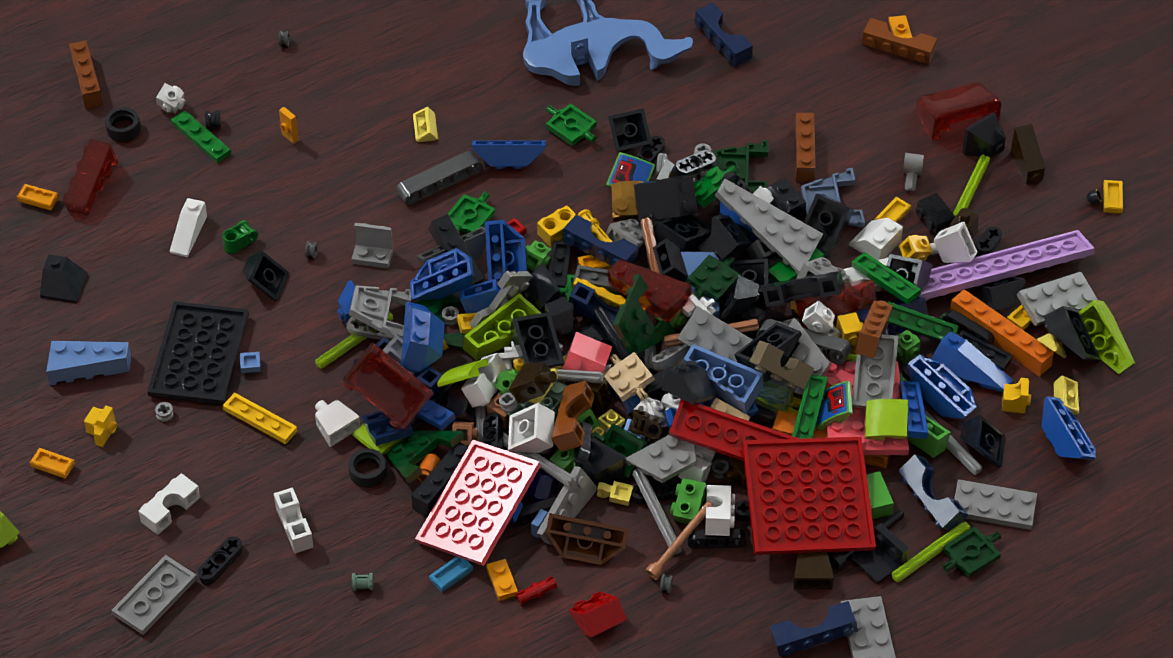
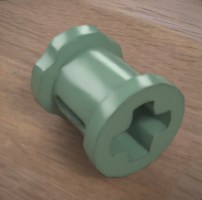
[352,573,373,591]

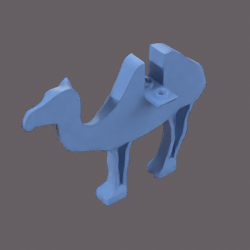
[523,0,693,86]

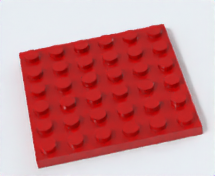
[742,437,876,555]

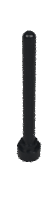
[829,510,904,570]

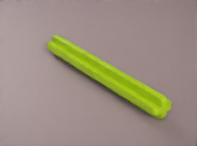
[953,155,990,216]
[315,311,393,369]
[891,521,971,583]

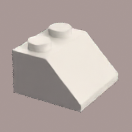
[849,218,903,260]
[508,403,555,453]

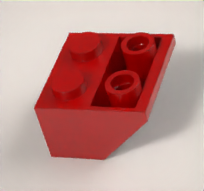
[568,591,627,637]

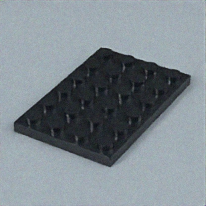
[147,301,249,405]

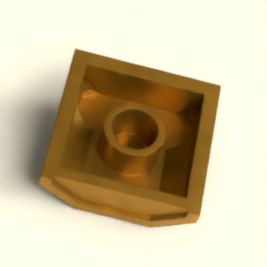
[611,181,644,220]

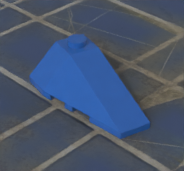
[932,332,1013,392]

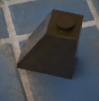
[1011,124,1045,184]

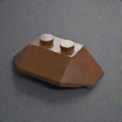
[546,513,629,565]

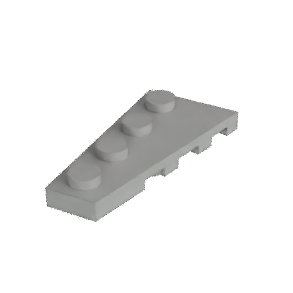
[537,466,598,545]

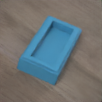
[429,556,473,592]

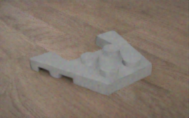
[469,271,533,329]
[349,286,411,339]
[763,318,832,396]

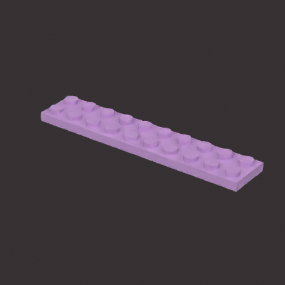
[917,230,1094,301]

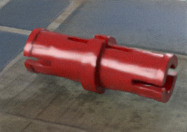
[515,576,557,605]

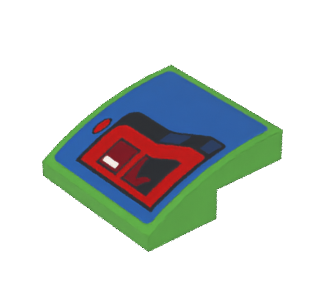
[606,152,655,188]
[816,381,852,431]

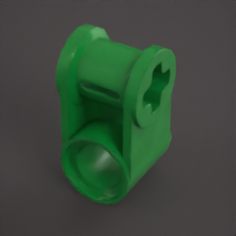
[222,220,259,254]

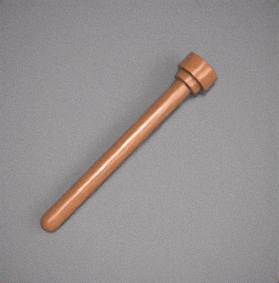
[645,502,713,580]

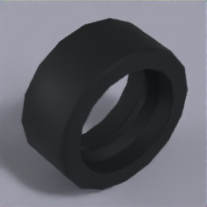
[105,107,141,141]
[348,449,387,488]

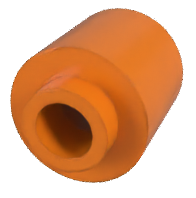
[417,453,441,482]

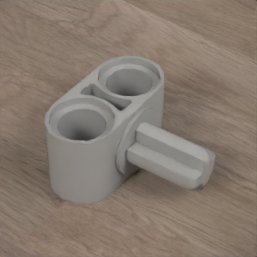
[903,153,924,191]

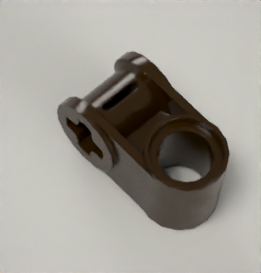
[629,410,669,440]

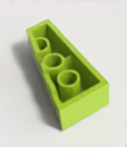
[463,293,542,360]

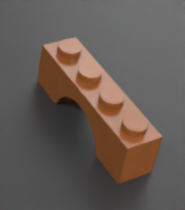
[862,18,937,65]
[69,40,103,109]
[795,113,815,182]
[855,301,893,358]
[551,380,595,452]

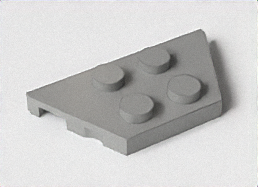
[626,435,696,483]

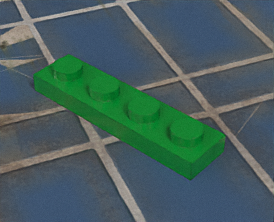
[171,111,231,164]
[852,252,921,304]
[887,302,958,341]
[792,374,828,439]

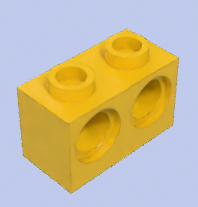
[537,205,576,248]

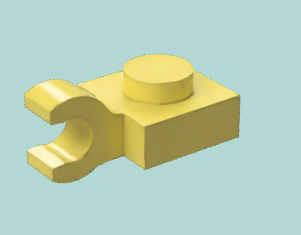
[597,481,633,506]

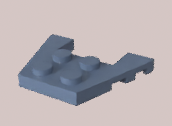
[800,168,865,227]

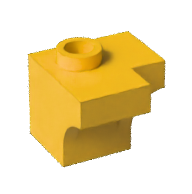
[1002,378,1031,413]
[84,406,117,447]

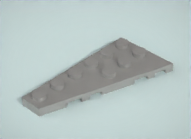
[715,179,823,276]

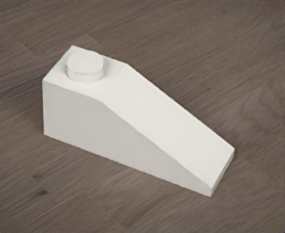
[170,198,207,258]

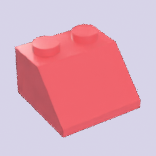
[561,332,612,373]

